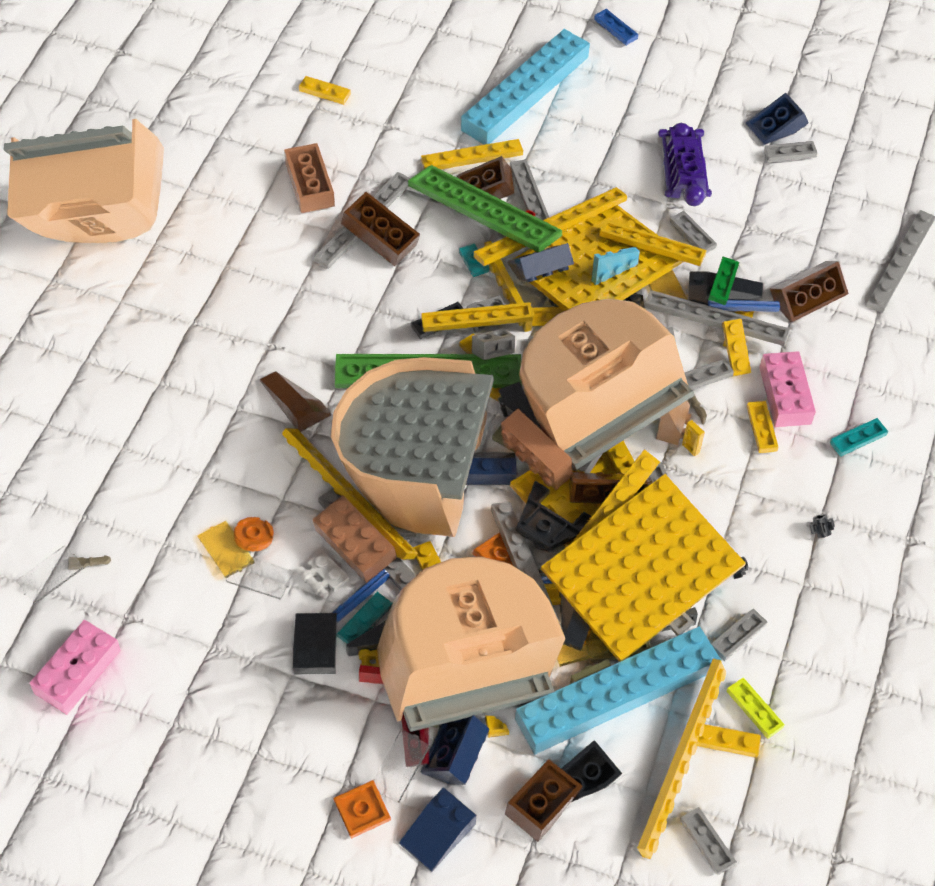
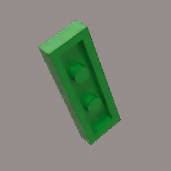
[708,256,740,305]

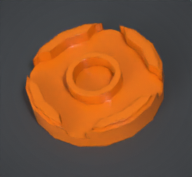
[234,517,274,552]

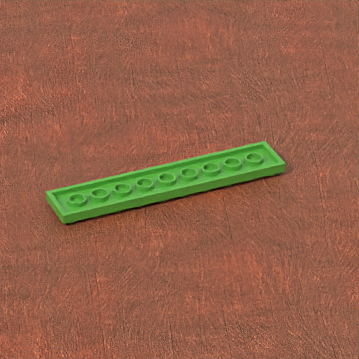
[408,165,562,252]
[335,354,522,388]

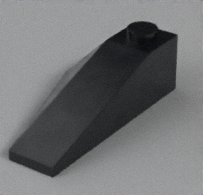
[688,271,763,306]
[559,591,590,651]
[561,740,623,802]

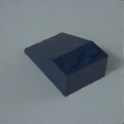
[746,93,809,145]
[399,787,477,872]

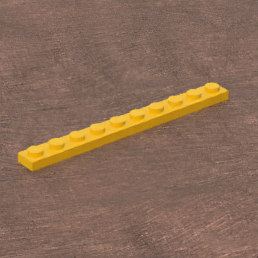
[474,187,627,266]
[282,428,418,560]
[637,658,726,860]

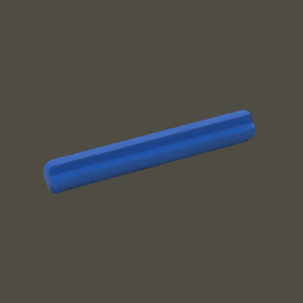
[708,300,780,312]
[331,569,390,623]

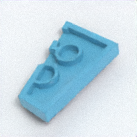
[591,247,640,285]

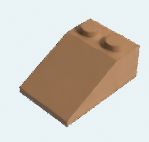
[656,401,692,445]

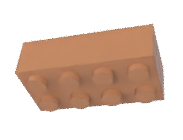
[284,143,335,213]
[501,409,573,490]
[312,495,397,583]

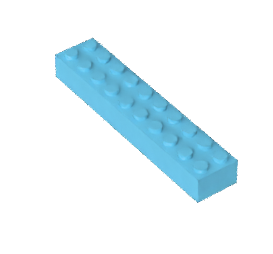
[461,28,590,145]
[515,626,721,755]

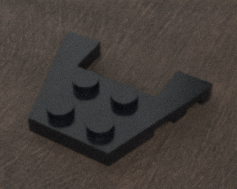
[516,481,592,552]

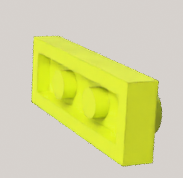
[726,677,785,739]

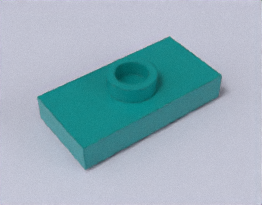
[459,243,490,277]

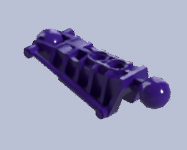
[658,122,712,207]

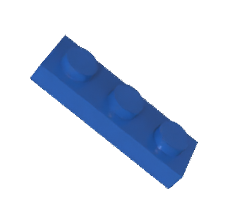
[594,8,639,46]

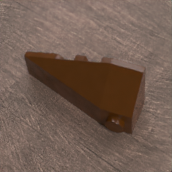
[260,371,331,432]

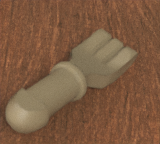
[689,391,707,425]
[68,555,111,571]

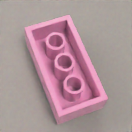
[759,351,816,427]
[30,619,121,715]

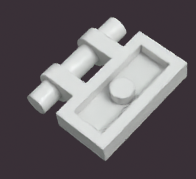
[297,551,349,598]

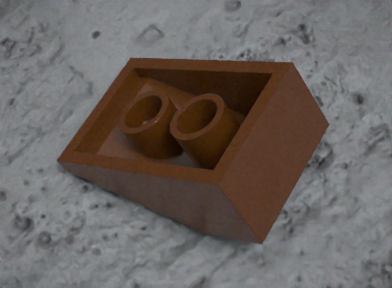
[456,156,514,199]
[504,759,583,842]

